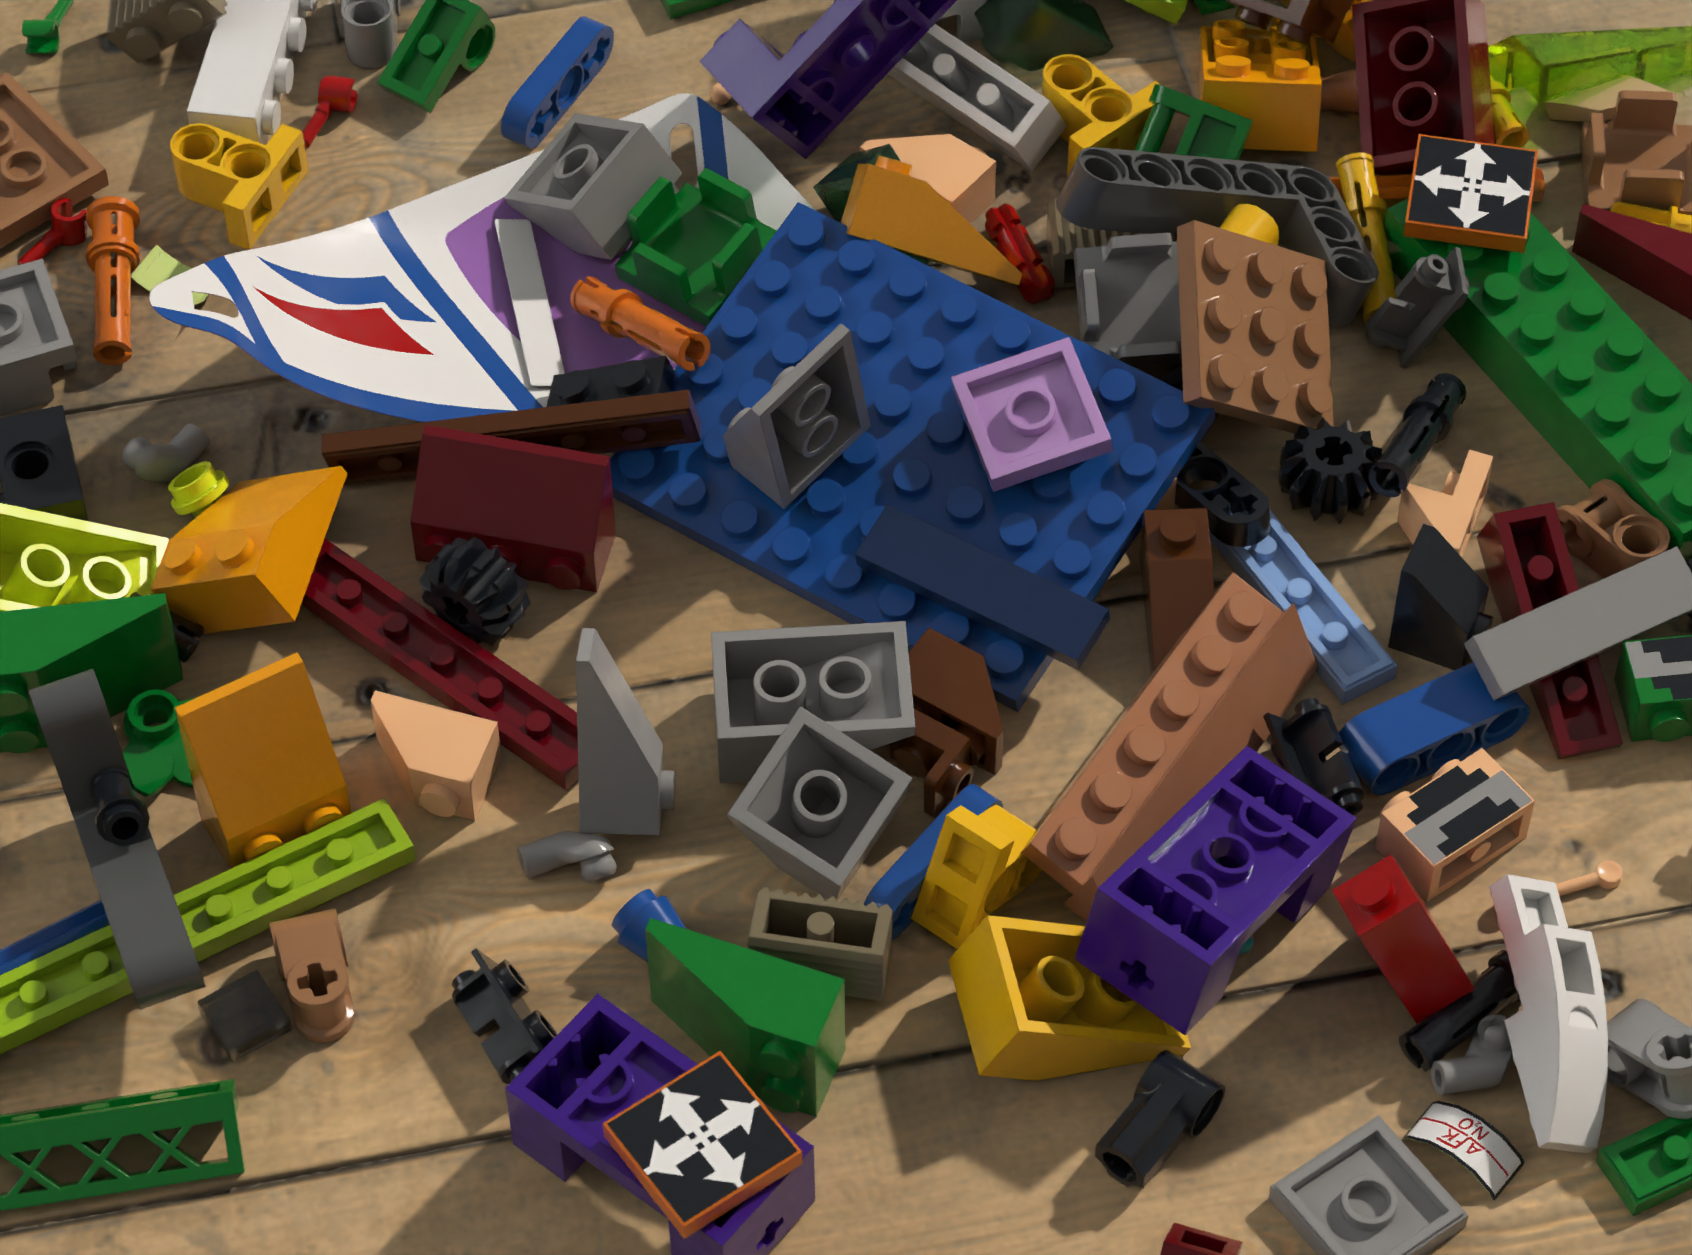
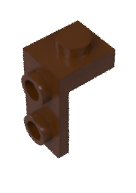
[1224,0,1353,45]

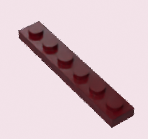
[301,539,579,790]

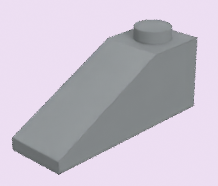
[576,628,676,835]

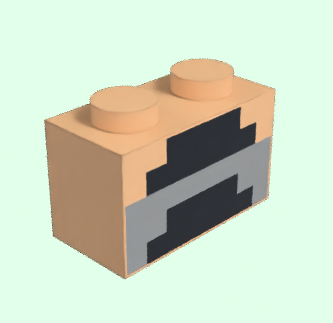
[1375,748,1535,903]

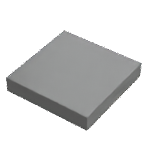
[1269,1115,1469,1255]

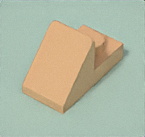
[1397,450,1494,558]

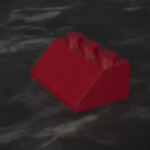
[1352,0,1495,175]
[410,425,616,592]

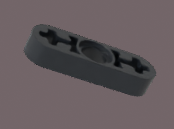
[1175,442,1270,547]

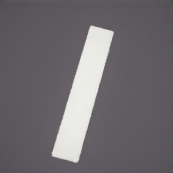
[495,219,565,386]

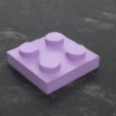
[951,337,1113,492]

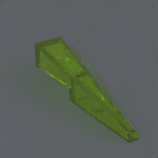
[1488,26,1692,103]

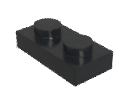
[546,356,675,407]

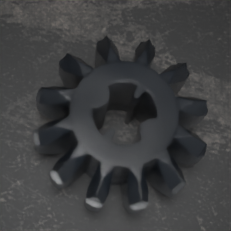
[1278,417,1382,524]
[419,537,531,646]

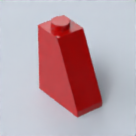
[1332,855,1475,1024]

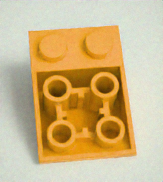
[1199,19,1322,152]

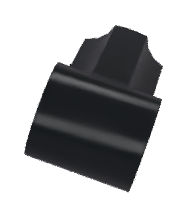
[1095,1049,1226,1188]

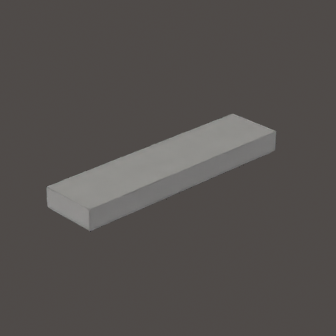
[1464,547,1692,701]

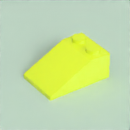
[0,503,169,612]

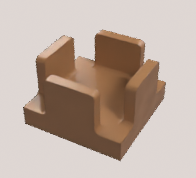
[1580,90,1692,215]

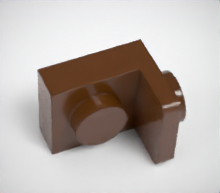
[890,709,974,818]

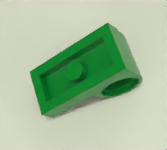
[377,0,496,113]

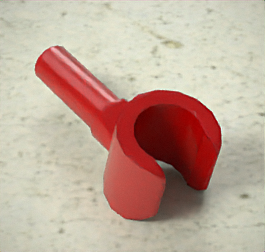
[302,75,358,147]
[17,198,88,265]

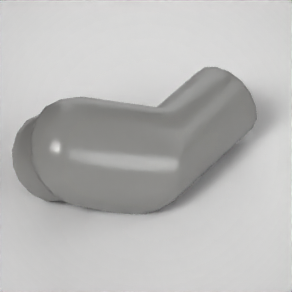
[122,423,210,483]
[517,831,617,882]
[1431,1014,1513,1095]

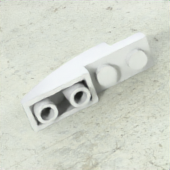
[1489,874,1608,1154]

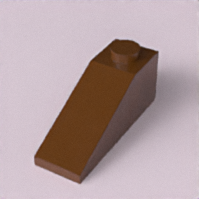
[1140,508,1214,675]

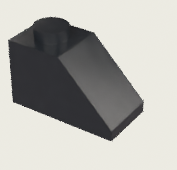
[1388,524,1493,670]

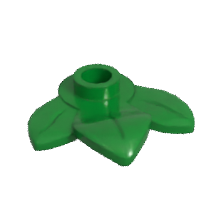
[123,689,197,798]

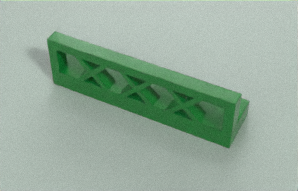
[0,1079,245,1211]

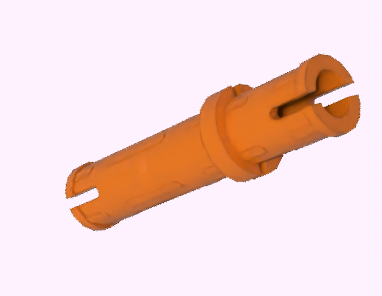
[570,276,710,371]

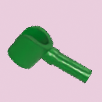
[22,0,74,54]

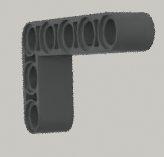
[1056,147,1379,327]
[28,668,206,1010]

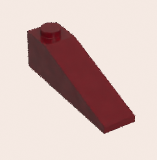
[1572,204,1692,321]
[1477,502,1623,760]

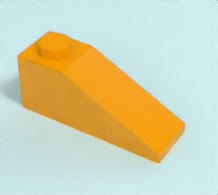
[841,156,1022,285]

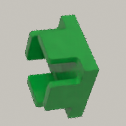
[615,168,776,327]

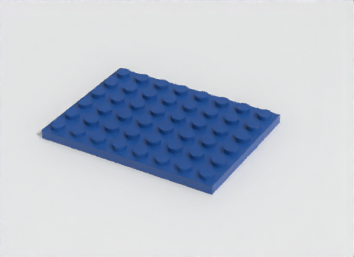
[610,202,1215,712]

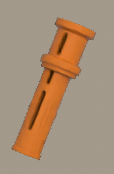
[86,196,140,365]

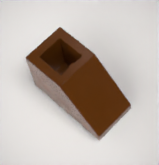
[909,628,1004,775]

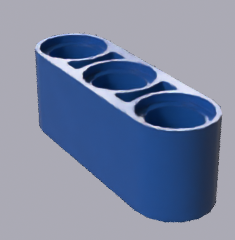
[1338,662,1530,796]

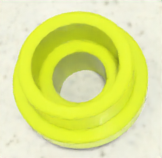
[168,461,229,517]

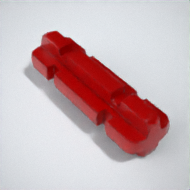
[985,203,1055,304]

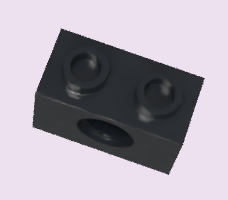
[0,405,88,521]

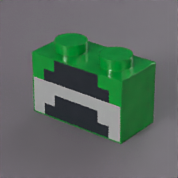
[1614,635,1692,742]

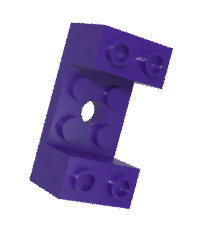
[699,0,957,159]
[1074,746,1357,1035]
[505,993,815,1255]

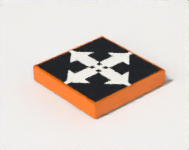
[1403,134,1538,253]
[602,1051,803,1239]

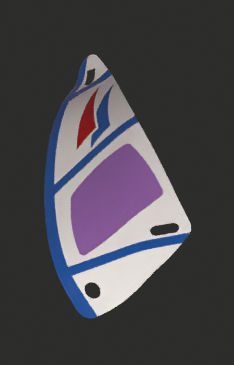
[149,93,815,422]

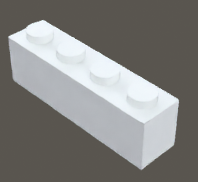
[187,0,318,145]
[853,24,1067,172]

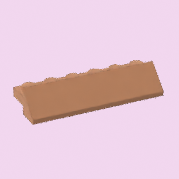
[1021,572,1318,922]

